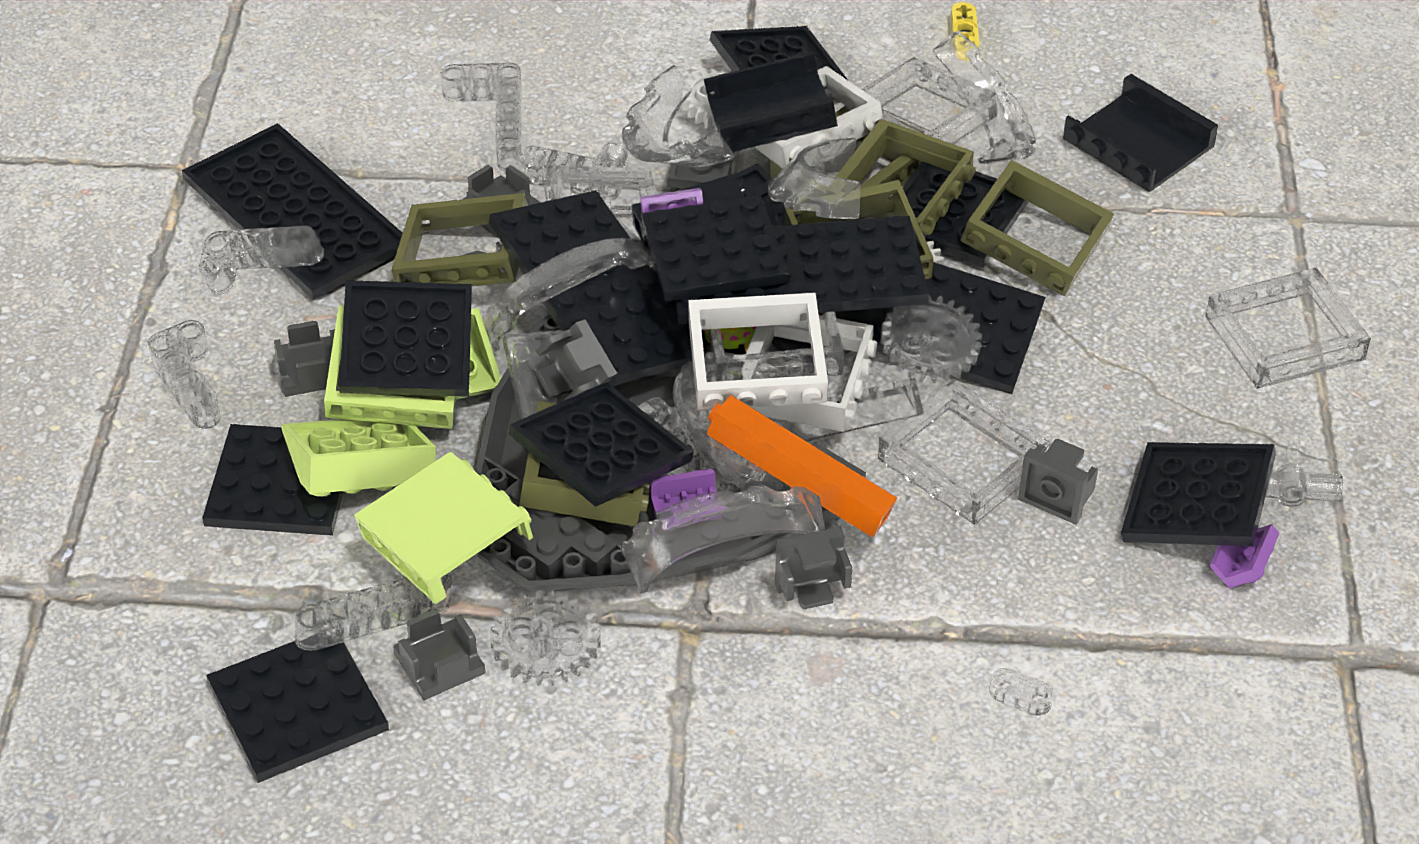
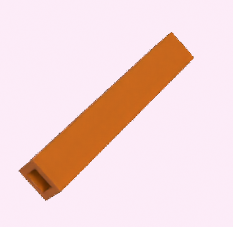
[707,395,897,538]

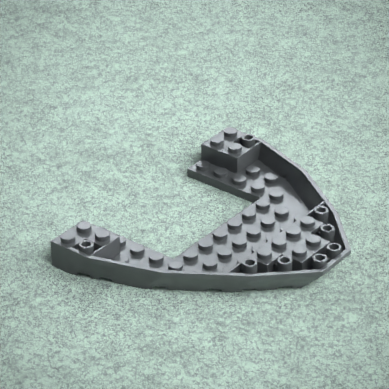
[475,313,866,591]

